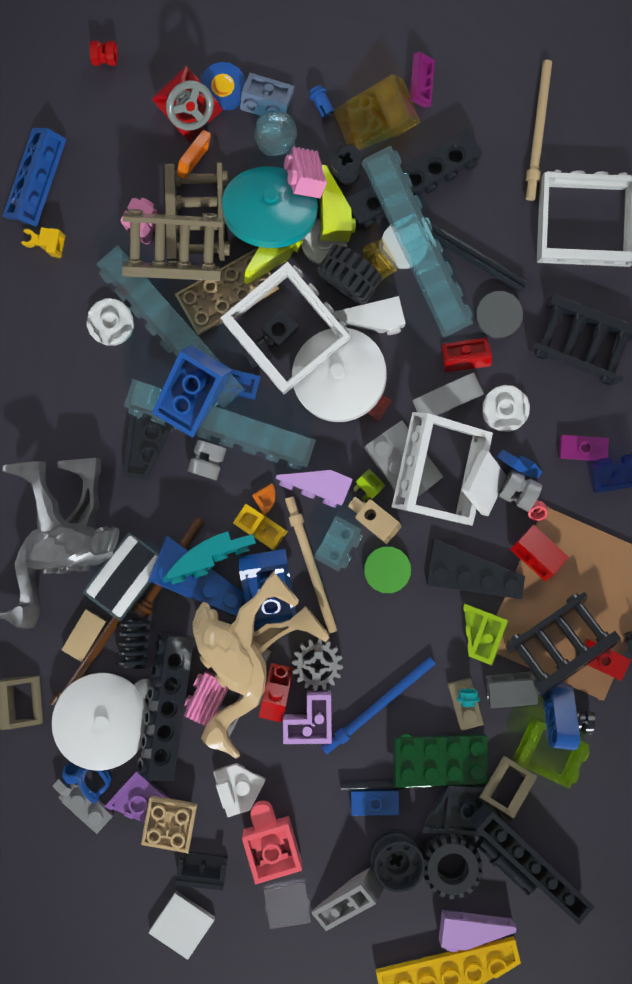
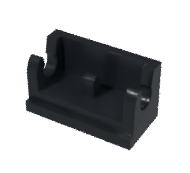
[175,852,228,891]

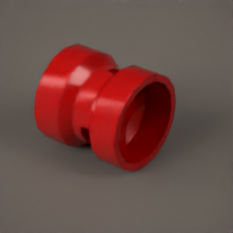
[90,41,118,66]

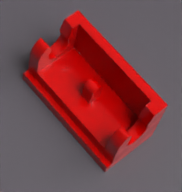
[510,525,569,582]

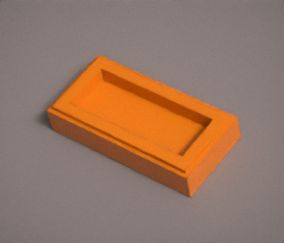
[177,129,211,179]

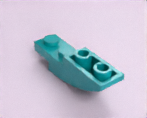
[162,532,256,585]

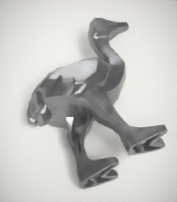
[0,458,119,629]

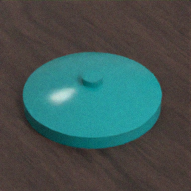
[222,166,318,248]

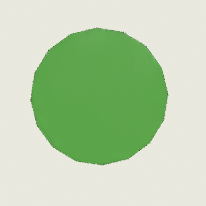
[364,546,411,593]

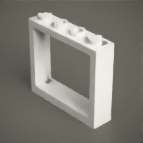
[537,170,632,267]
[221,262,350,395]
[392,412,493,526]

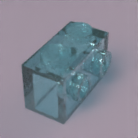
[314,516,363,571]

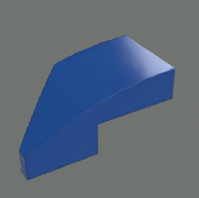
[497,449,543,478]

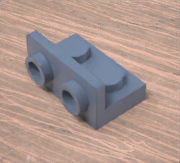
[240,73,295,122]

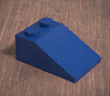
[152,345,232,438]
[239,549,297,630]

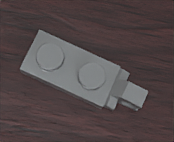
[53,776,114,834]

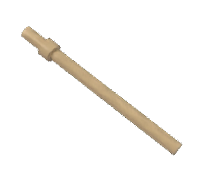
[526,60,552,201]
[285,496,337,633]

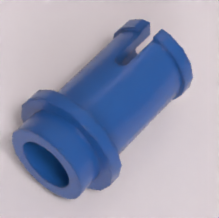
[309,85,335,119]

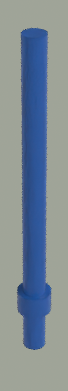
[321,657,436,755]

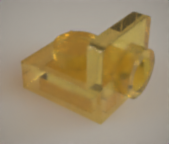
[362,239,397,280]

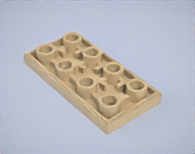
[175,248,280,336]

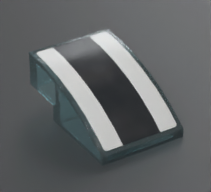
[83,532,158,622]

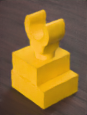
[21,227,66,258]

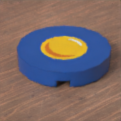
[200,62,246,111]

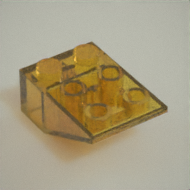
[334,74,420,150]

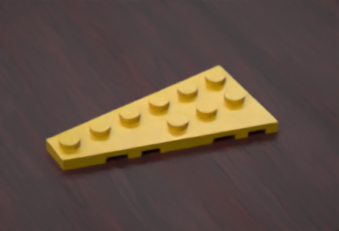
[376,936,521,984]

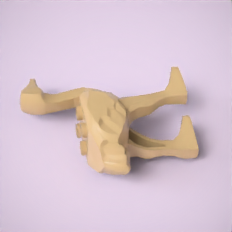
[193,571,330,759]

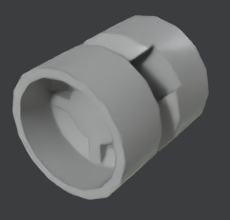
[188,440,227,480]
[498,469,542,512]

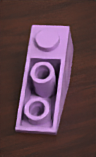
[276,470,353,508]

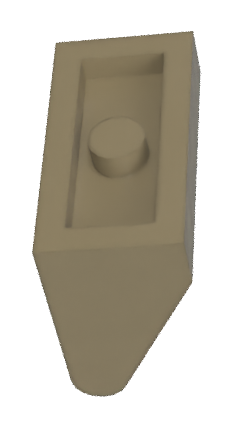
[0,675,44,730]
[480,756,537,821]

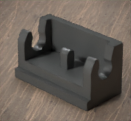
[485,671,538,708]

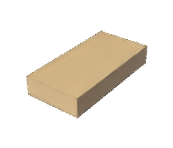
[62,609,107,662]

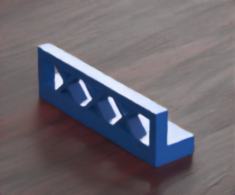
[3,128,67,227]

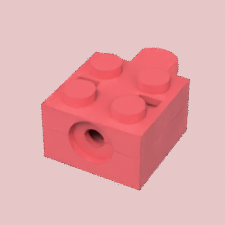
[242,801,302,885]

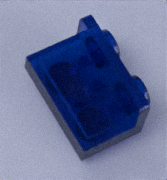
[590,454,632,493]

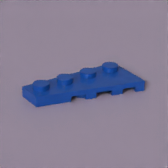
[147,536,244,617]

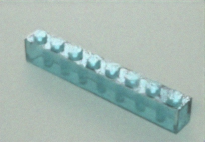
[362,146,473,336]
[97,245,245,408]
[124,379,316,470]

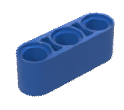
[542,683,580,751]

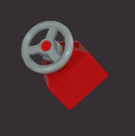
[152,66,223,142]

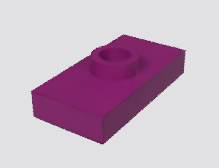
[410,52,435,108]
[559,435,609,462]

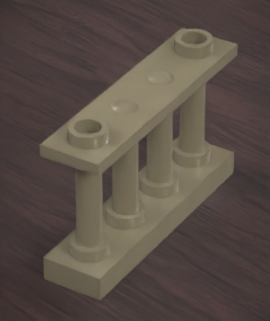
[165,163,230,264]
[122,209,223,281]

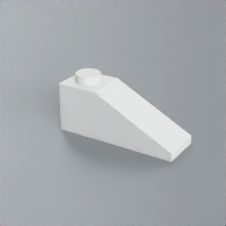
[333,296,406,335]

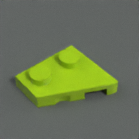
[464,604,509,665]

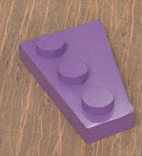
[105,770,169,823]

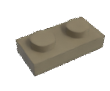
[448,677,484,731]

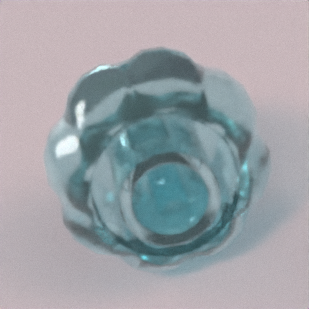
[254,111,298,156]

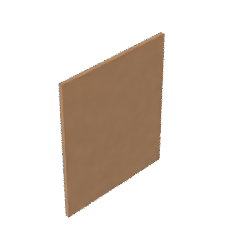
[496,506,632,701]

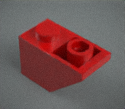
[259,663,294,722]

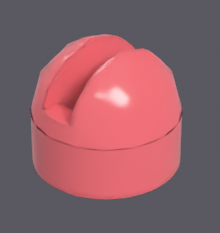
[528,500,548,521]

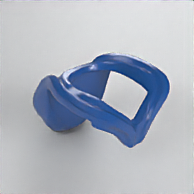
[62,762,112,803]

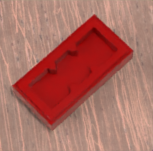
[584,638,631,681]

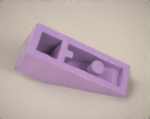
[439,910,517,952]

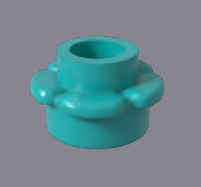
[456,688,480,707]

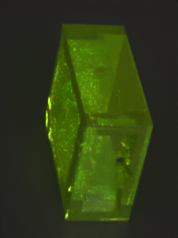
[513,716,590,789]

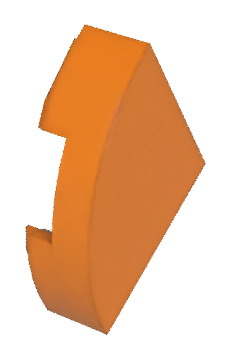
[252,483,276,515]

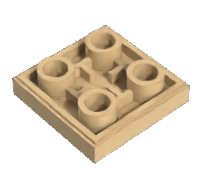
[141,795,197,853]

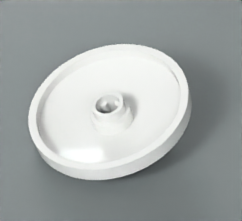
[292,328,387,422]
[52,673,148,770]

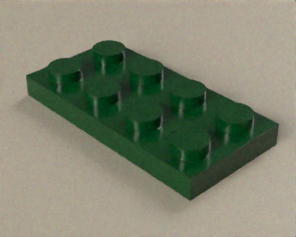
[393,734,488,788]

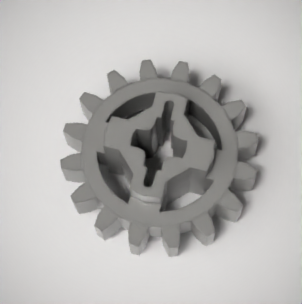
[292,638,343,691]

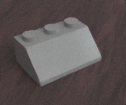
[364,420,443,503]

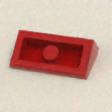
[441,338,492,372]

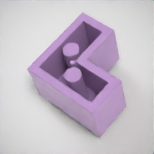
[283,690,332,744]

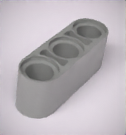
[412,373,484,422]

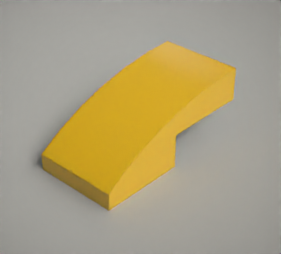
[233,504,288,551]

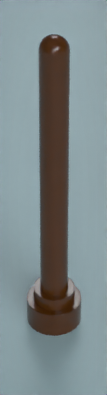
[131,518,203,619]
[50,613,124,707]

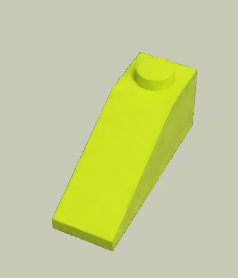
[319,165,356,242]
[244,239,303,284]

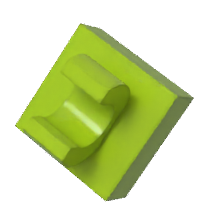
[353,469,385,500]

